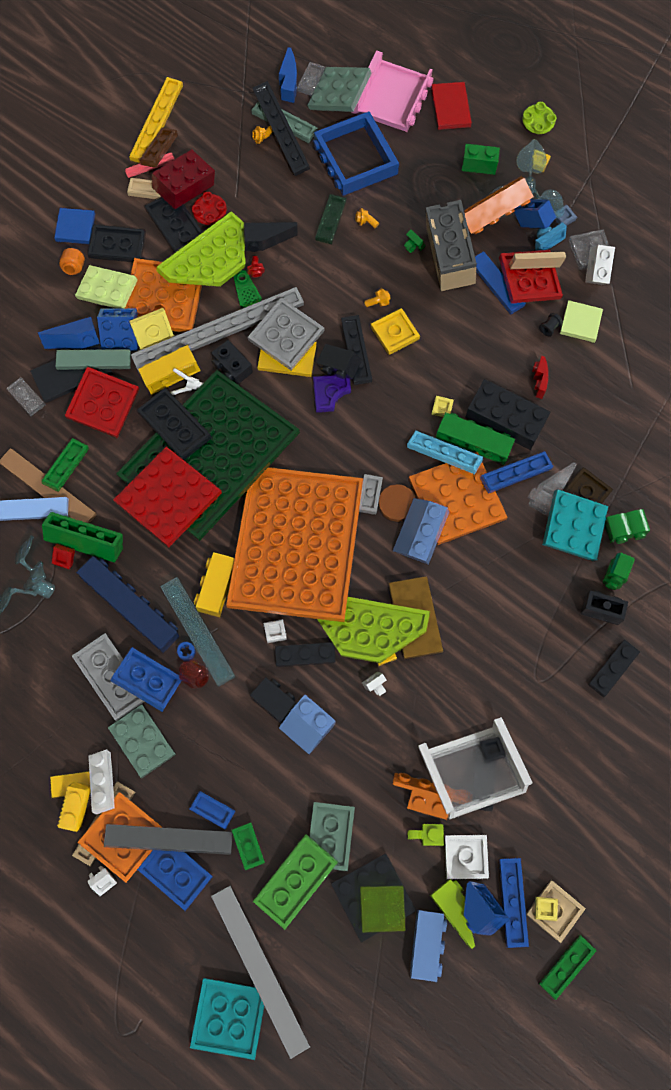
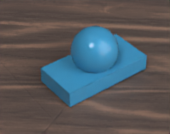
[535,222,567,251]

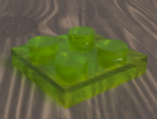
[361,886,405,932]

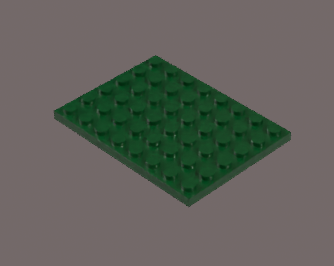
[116,370,300,541]

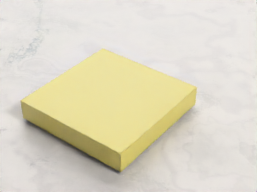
[129,308,174,350]

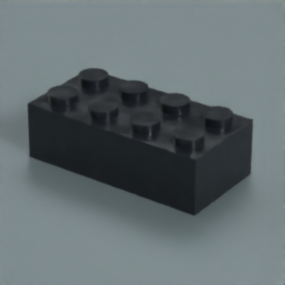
[465,379,551,450]

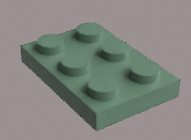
[108,705,176,778]
[310,802,355,871]

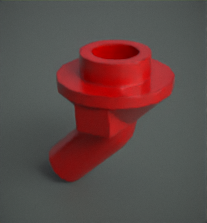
[247,256,265,278]

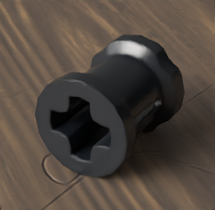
[539,313,563,337]

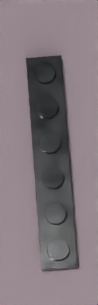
[252,81,310,176]

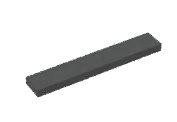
[104,824,232,855]

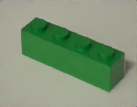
[436,412,515,465]
[42,512,123,563]

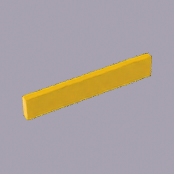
[129,77,183,163]

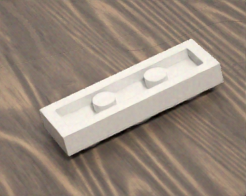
[89,749,115,814]

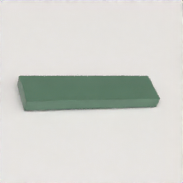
[252,102,317,143]
[56,350,131,370]

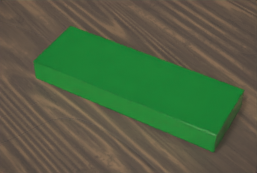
[41,438,89,492]
[538,935,597,1000]

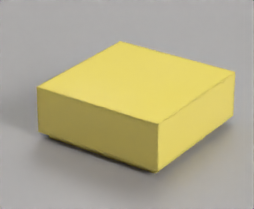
[432,396,454,417]
[535,897,558,921]

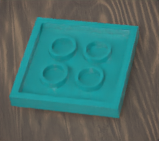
[542,489,608,561]
[190,978,264,1060]

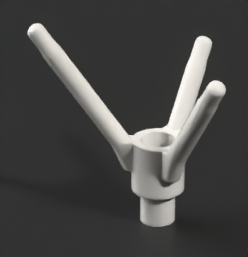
[170,368,203,395]

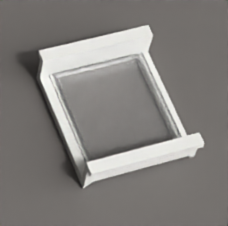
[418,717,533,819]

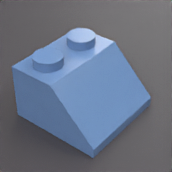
[279,695,336,755]

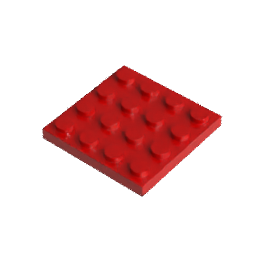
[113,446,222,548]

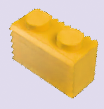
[57,782,91,832]

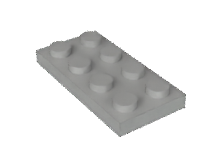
[72,633,145,721]

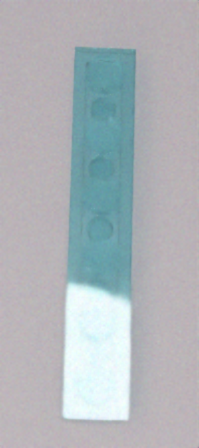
[160,577,235,687]

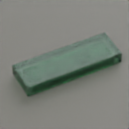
[315,194,347,245]

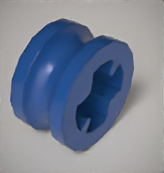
[177,642,196,661]

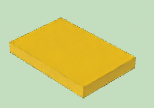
[258,342,317,377]

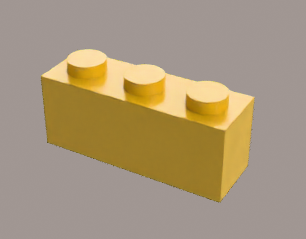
[138,345,201,395]
[194,552,235,617]

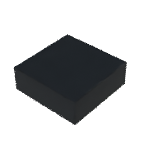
[479,737,506,763]

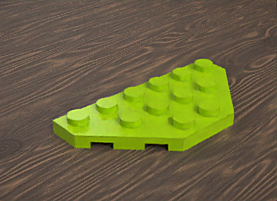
[156,211,245,286]
[317,597,430,663]

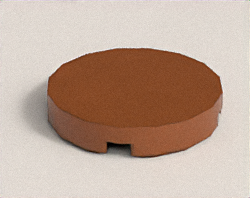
[378,484,415,522]

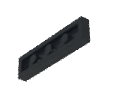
[341,315,372,385]

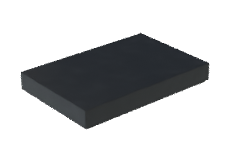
[88,224,146,262]

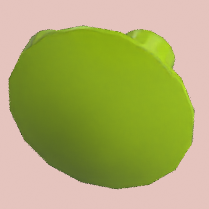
[522,102,557,134]

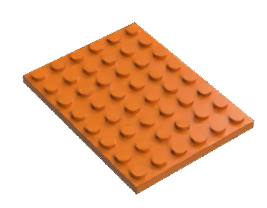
[226,467,363,622]

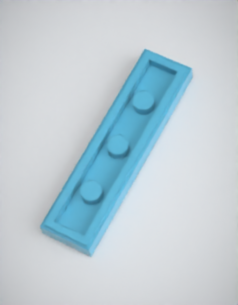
[407,430,483,474]

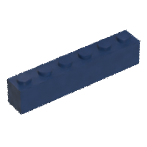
[76,556,180,653]

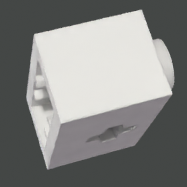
[585,245,615,285]

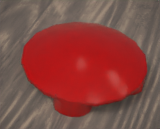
[192,192,227,225]

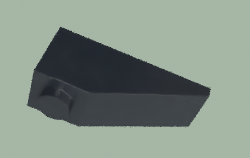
[245,222,298,252]

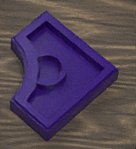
[313,375,351,413]

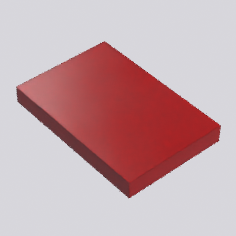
[431,82,472,130]

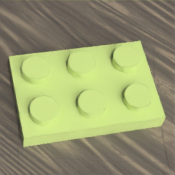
[75,265,138,308]

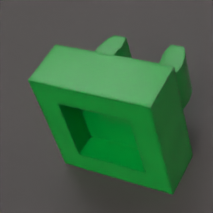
[404,230,426,253]

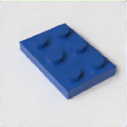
[110,647,183,712]
[137,850,213,911]

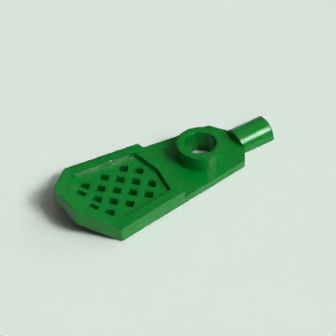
[233,270,262,308]

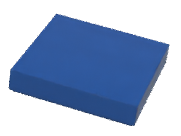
[54,208,95,244]

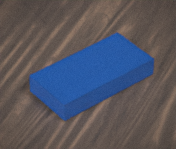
[189,791,236,830]

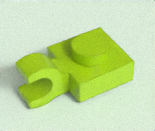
[408,824,444,846]

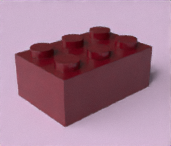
[152,149,215,209]

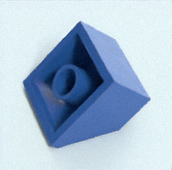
[464,881,510,935]

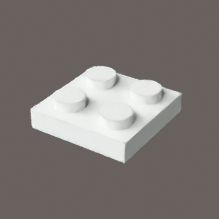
[444,835,489,879]

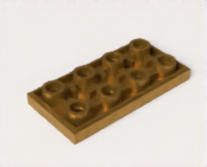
[389,576,443,659]

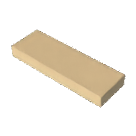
[509,252,566,269]

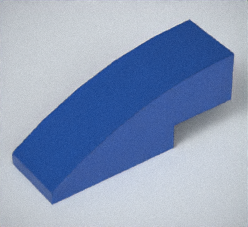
[279,47,297,103]

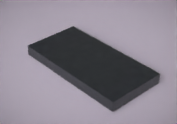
[144,197,203,253]
[30,344,113,403]
[137,388,212,460]

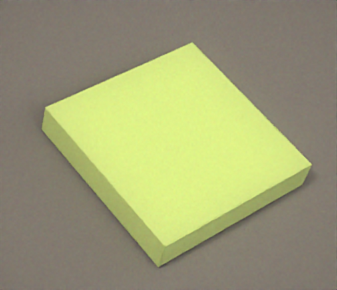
[560,300,603,343]

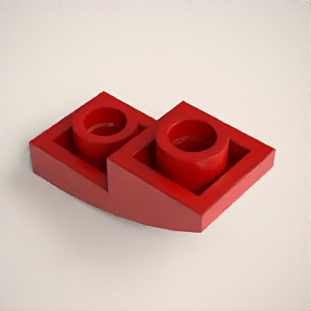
[532,356,548,399]

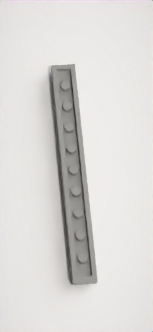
[131,287,304,373]

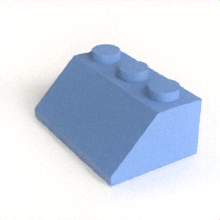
[393,498,449,565]

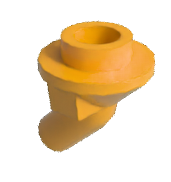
[252,126,273,144]
[355,208,379,228]
[365,288,390,307]

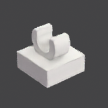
[362,672,387,696]
[87,866,117,896]

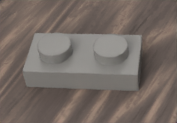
[359,474,383,515]

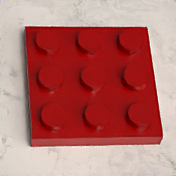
[499,250,563,303]
[65,367,139,438]

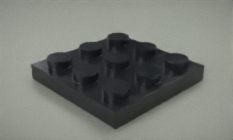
[331,854,416,942]

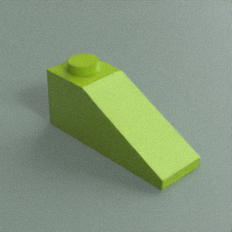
[429,879,475,949]

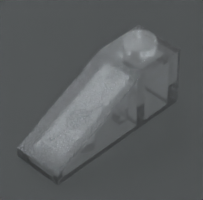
[528,462,577,516]

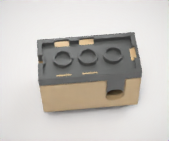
[426,200,477,291]

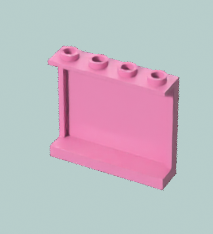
[351,50,434,132]

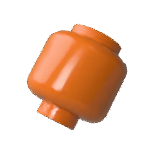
[59,248,85,275]

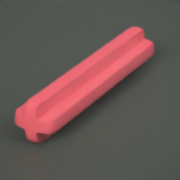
[125,153,174,178]

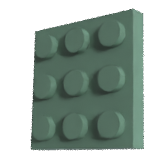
[308,67,372,112]

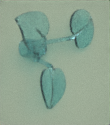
[489,139,564,219]
[0,535,55,614]

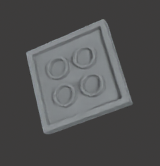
[248,298,324,371]

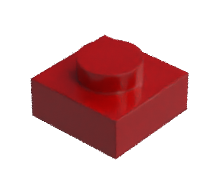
[52,544,75,569]

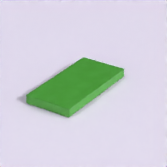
[253,834,338,930]

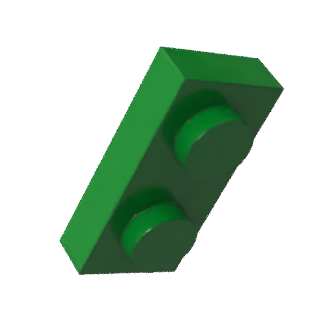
[232,823,265,871]

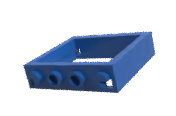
[312,111,399,196]

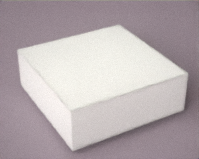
[264,619,287,643]

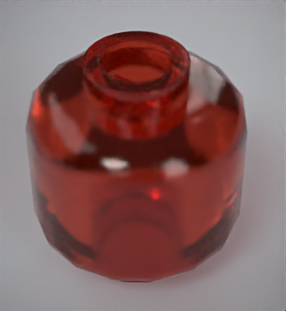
[179,659,209,689]

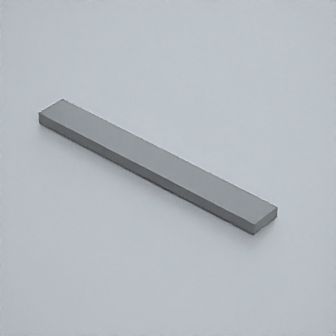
[211,886,310,1059]

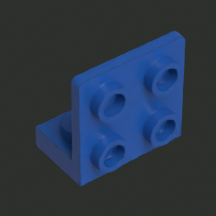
[97,308,138,351]

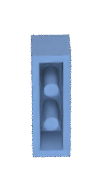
[409,910,447,982]

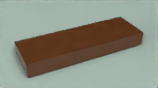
[139,128,178,168]

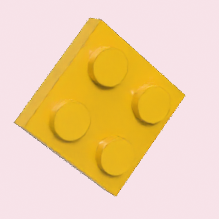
[371,308,420,355]

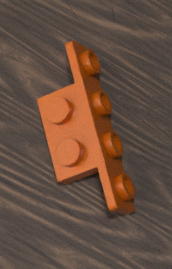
[392,773,472,820]

